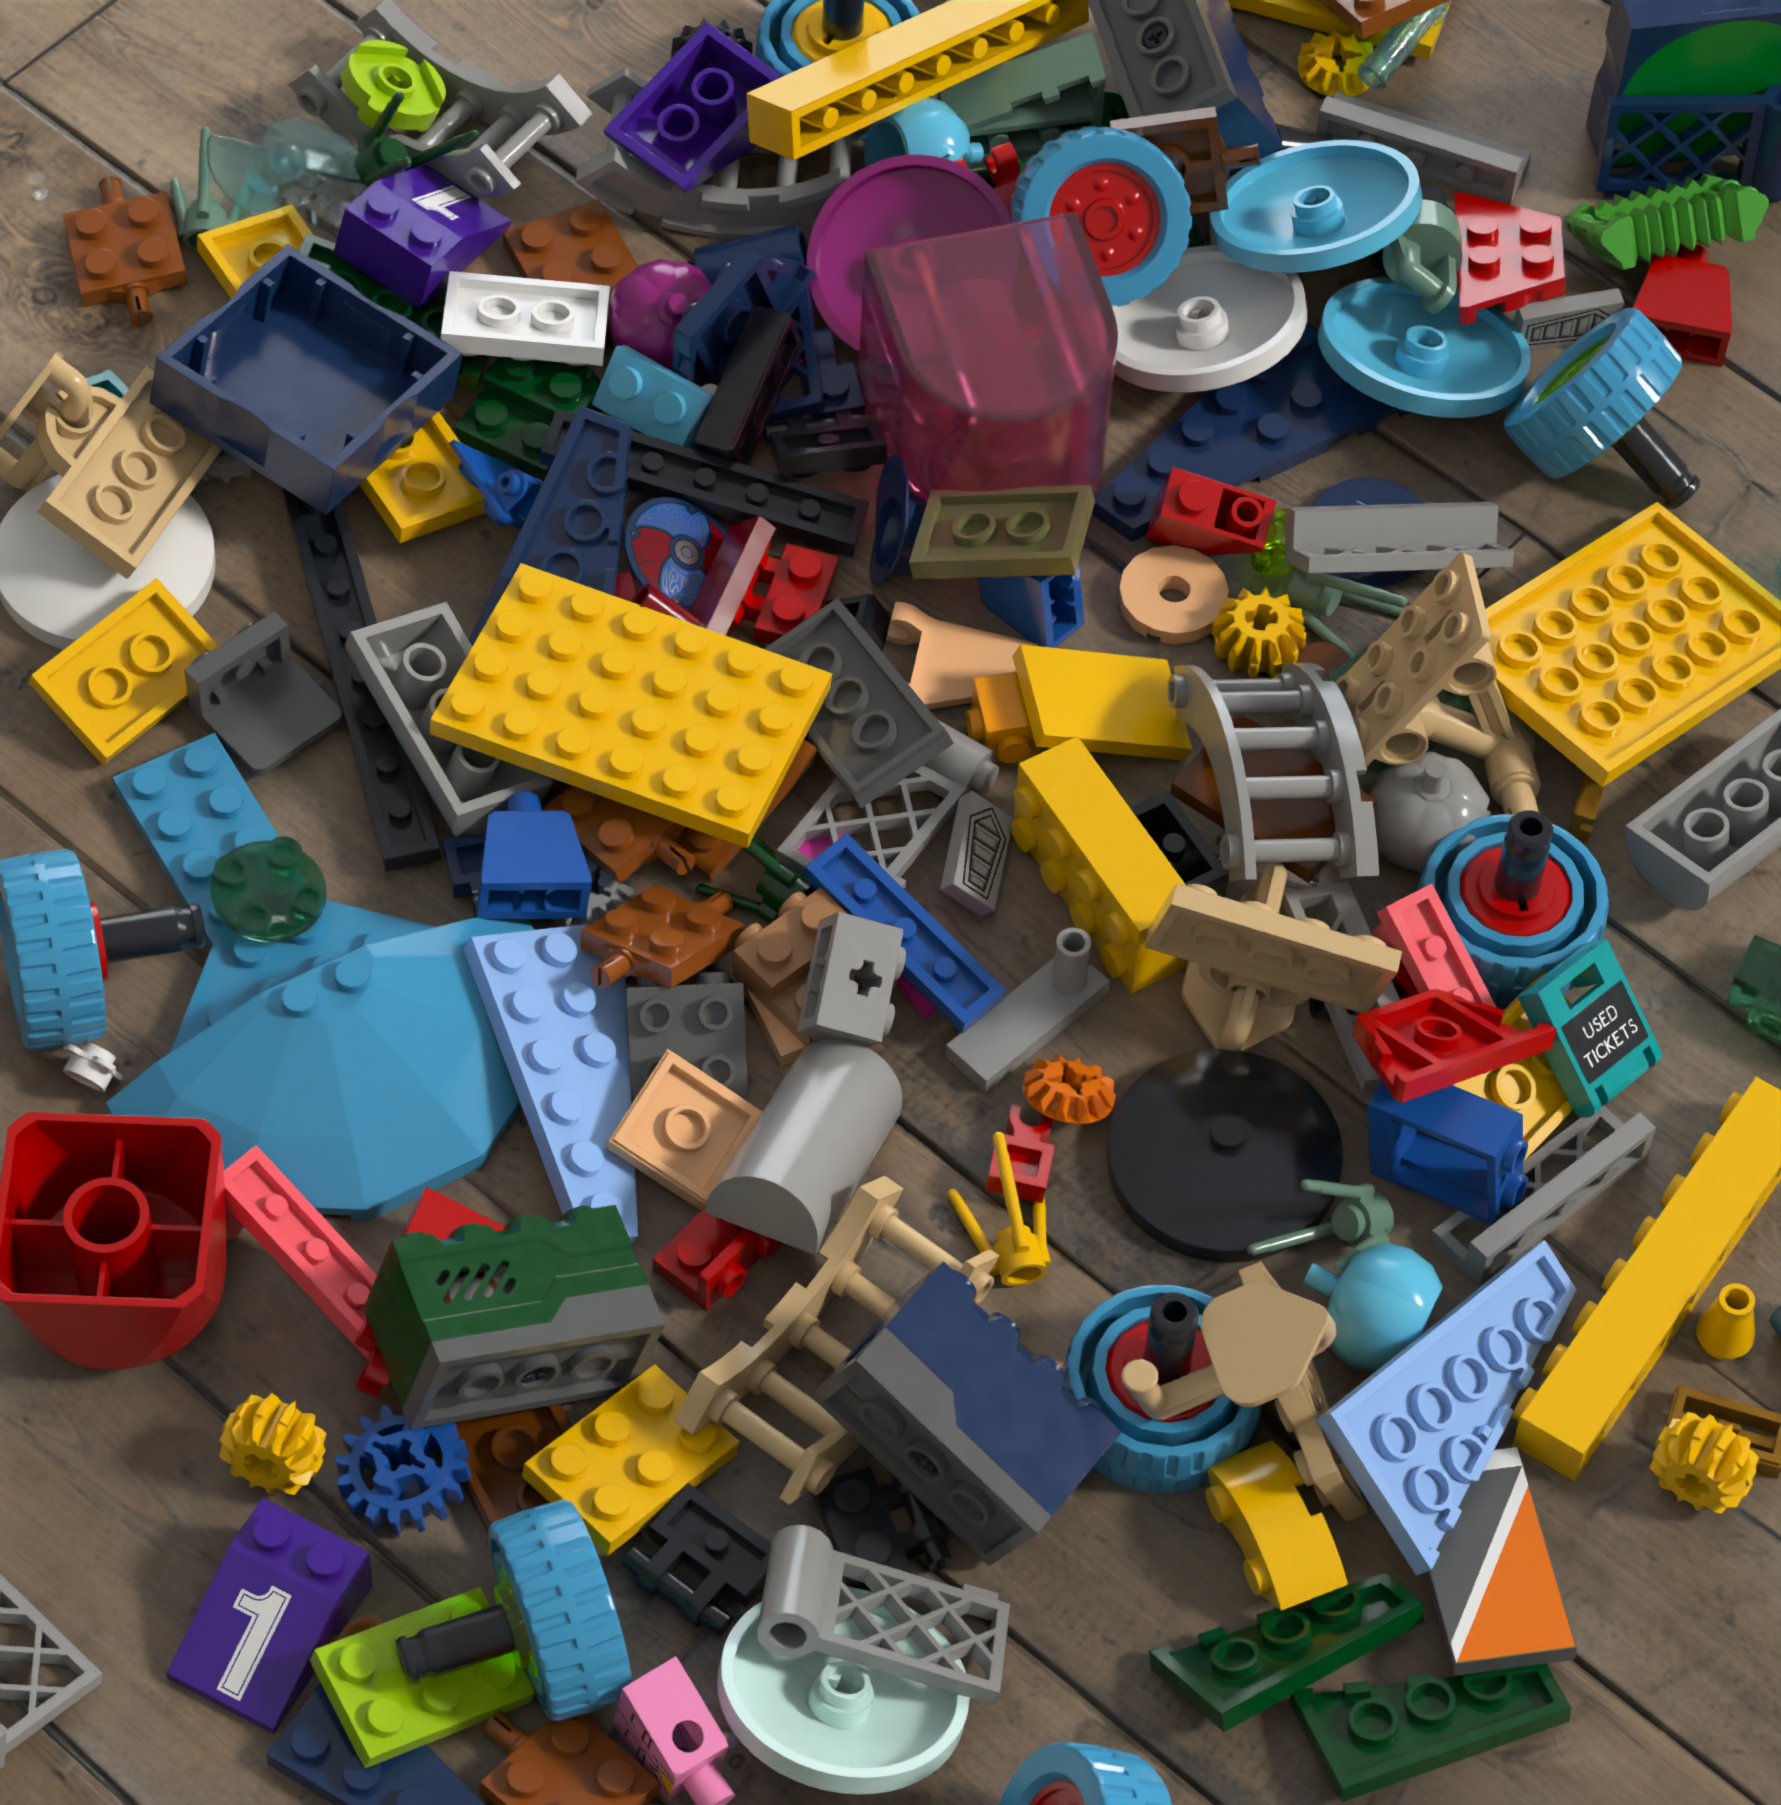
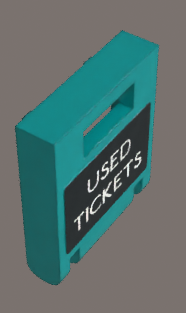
[1518,939,1662,1118]

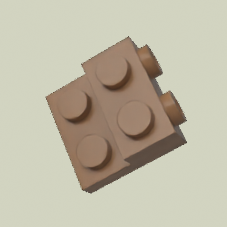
[733,887,896,1046]

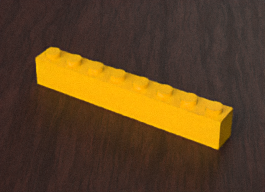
[747,0,1089,160]
[1511,1077,1781,1482]

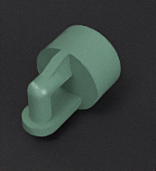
[1382,200,1463,314]

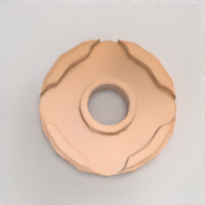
[1118,545,1229,645]

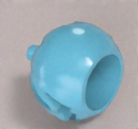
[864,97,984,169]
[1303,1243,1443,1374]

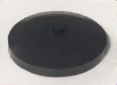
[1107,1049,1343,1263]

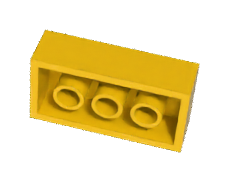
[1010,736,1188,994]

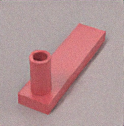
[1370,884,1497,1008]
[224,1145,377,1359]

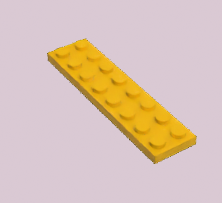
[196,204,486,543]

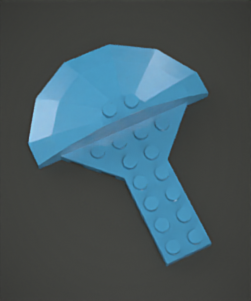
[106,733,534,1222]

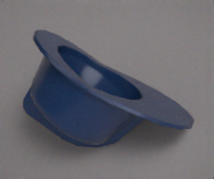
[870,455,927,586]

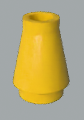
[1696,1283,1756,1361]

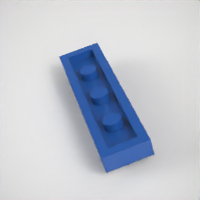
[803,833,1006,1034]

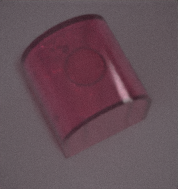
[858,212,1118,501]

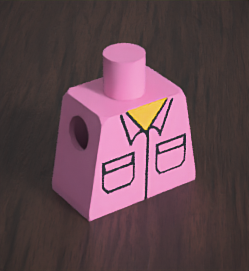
[612,1656,735,1805]

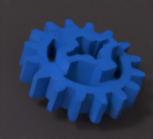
[335,1404,471,1535]

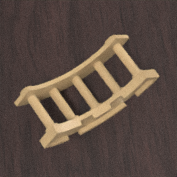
[673,1176,999,1505]

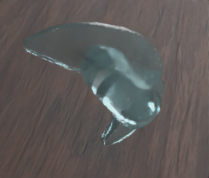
[206,117,364,214]

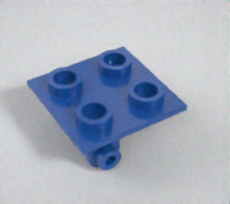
[450,440,543,530]

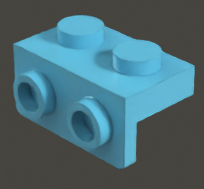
[592,345,714,451]

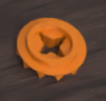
[1022,1054,1116,1124]

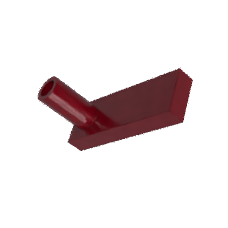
[631,516,776,636]

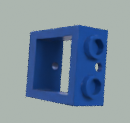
[1367,1081,1528,1225]

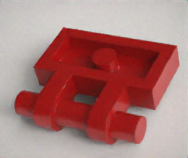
[728,540,839,644]

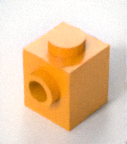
[966,672,1040,763]

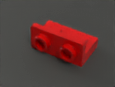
[653,1206,782,1311]

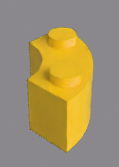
[1205,1440,1348,1611]

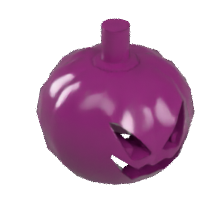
[607,259,712,371]

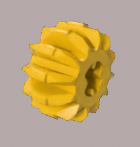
[1212,586,1307,679]
[219,1393,327,1497]
[1650,1412,1759,1514]

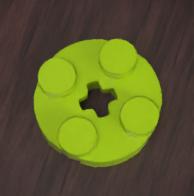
[340,40,446,131]

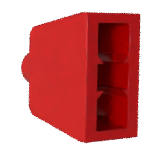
[1632,244,1732,367]

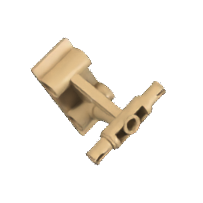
[1336,552,1540,814]

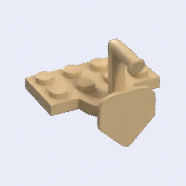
[0,351,222,580]
[1144,862,1402,1051]
[1121,1261,1368,1522]

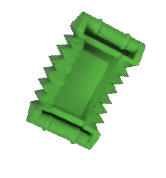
[1564,174,1769,270]

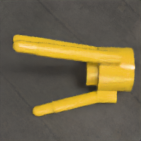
[947,1132,1051,1287]

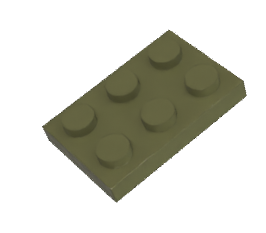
[909,485,1095,579]

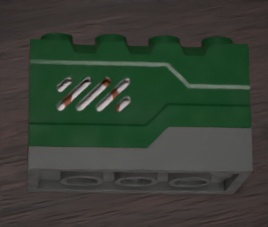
[363,1205,666,1430]

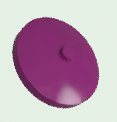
[807,154,1021,369]

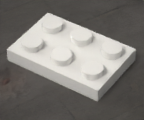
[441,271,610,366]

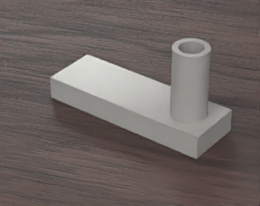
[945,927,1110,1093]

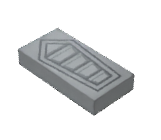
[1514,288,1624,351]
[940,791,1013,917]

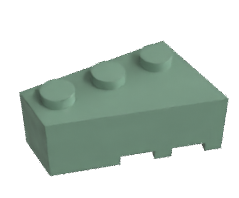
[937,31,1106,164]

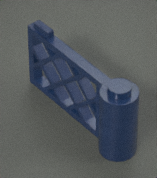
[1594,84,1781,202]
[687,224,826,423]

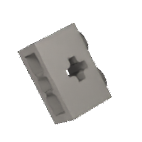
[797,912,906,1047]

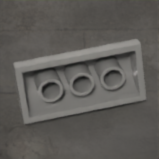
[345,602,553,838]
[1625,709,1781,911]
[705,1038,903,1255]

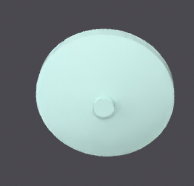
[717,1587,970,1794]

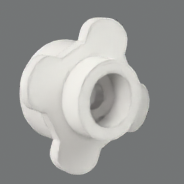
[63,1042,124,1092]

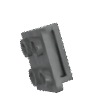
[184,611,343,776]
[625,972,748,1100]

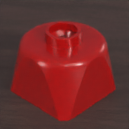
[0,1112,227,1369]

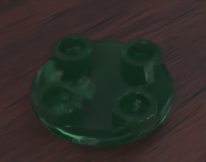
[210,836,327,942]

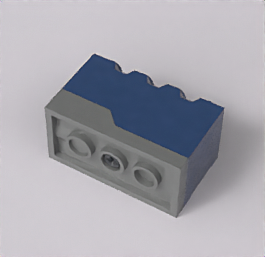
[1087,0,1283,178]
[811,1261,1122,1566]

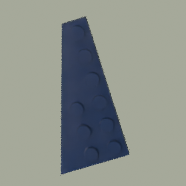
[1092,322,1411,542]
[469,406,632,646]

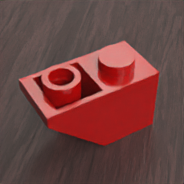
[1145,467,1277,556]

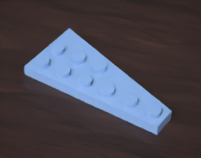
[463,924,638,1243]
[1316,1240,1577,1576]

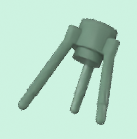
[170,127,260,253]
[1286,569,1407,666]
[1247,1179,1394,1272]

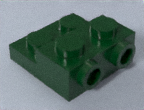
[454,356,603,482]

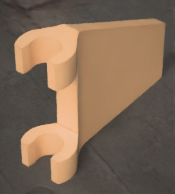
[886,602,1038,709]

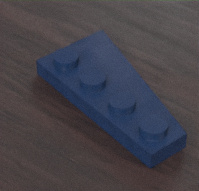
[266,1682,486,1805]

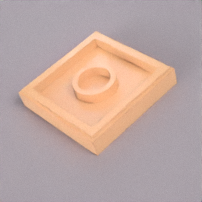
[604,1049,763,1211]

